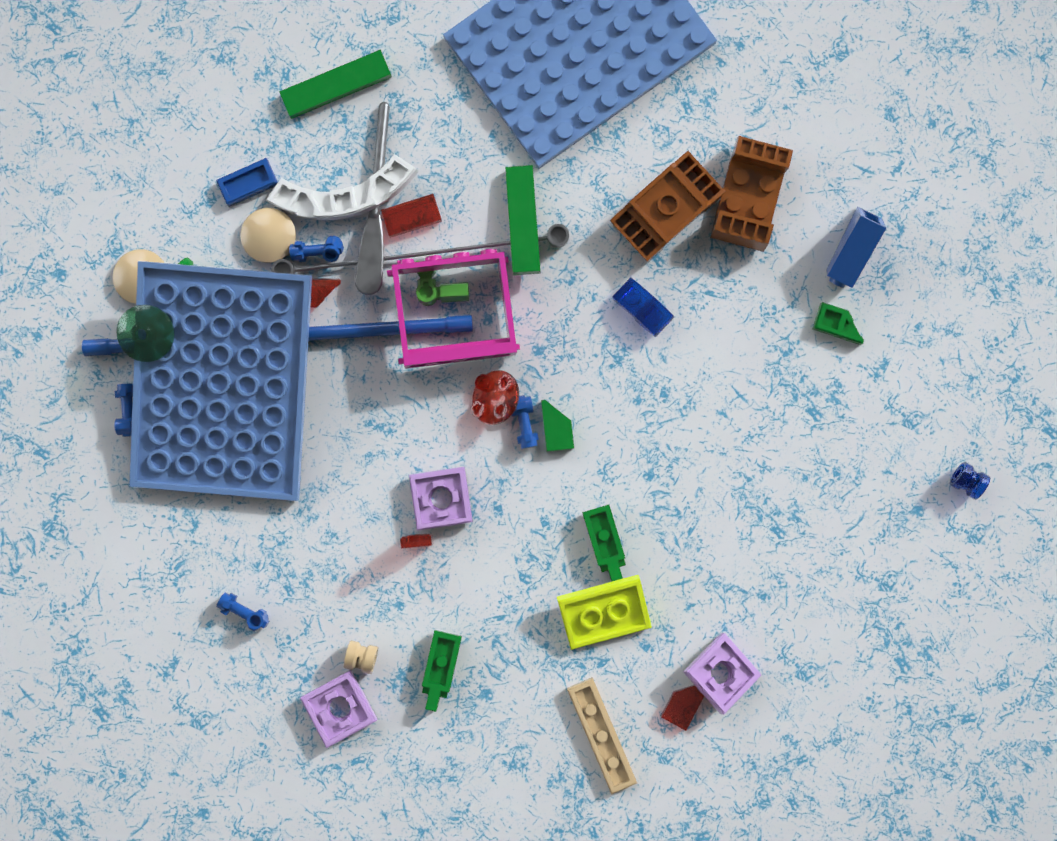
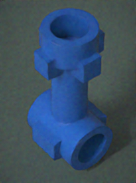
[289,236,344,262]
[114,383,133,437]
[509,395,539,449]
[216,592,270,631]

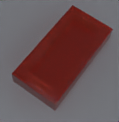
[381,194,442,238]

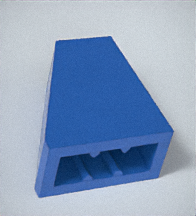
[826,206,886,288]

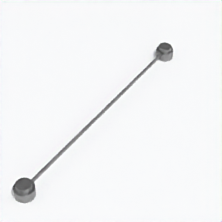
[271,224,569,274]

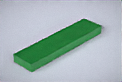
[279,49,392,119]
[505,165,541,276]

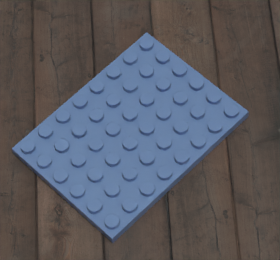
[443,0,717,169]
[129,261,312,501]

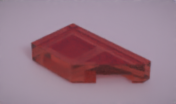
[400,533,434,549]
[660,685,704,731]

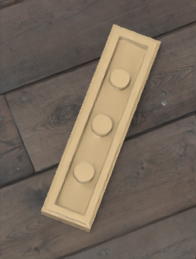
[567,677,637,795]

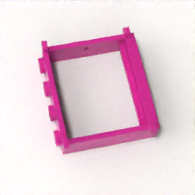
[387,249,520,369]

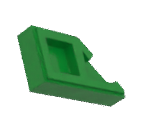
[812,302,864,345]
[541,400,574,452]

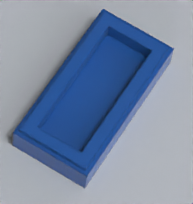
[216,158,278,207]

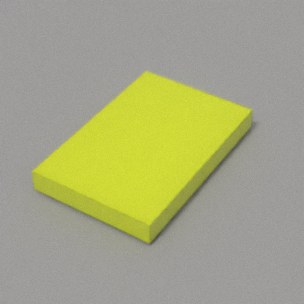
[557,575,652,650]

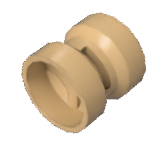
[343,640,378,674]

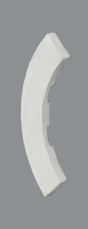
[266,154,419,220]

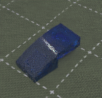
[612,277,674,337]

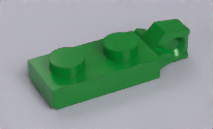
[582,504,626,582]
[422,630,462,712]

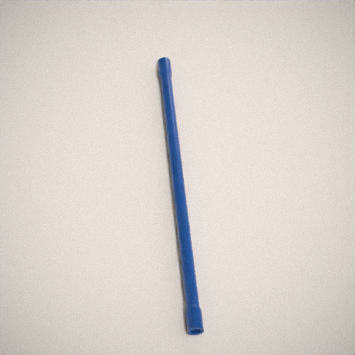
[82,315,473,356]

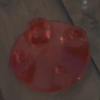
[471,370,519,425]

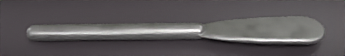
[355,102,390,295]

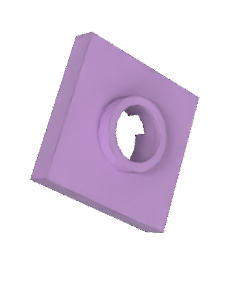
[409,467,473,531]
[683,633,761,715]
[300,670,377,748]

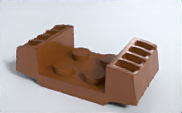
[710,136,793,252]
[610,150,726,262]

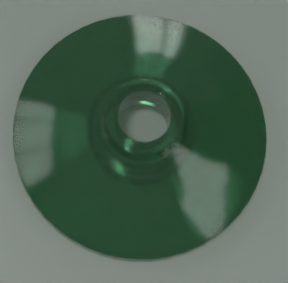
[116,305,175,362]

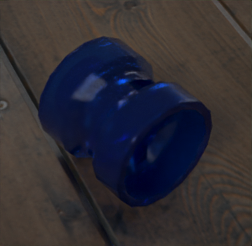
[949,462,991,500]

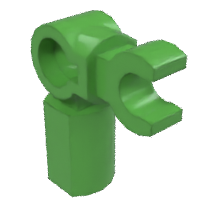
[416,261,469,306]

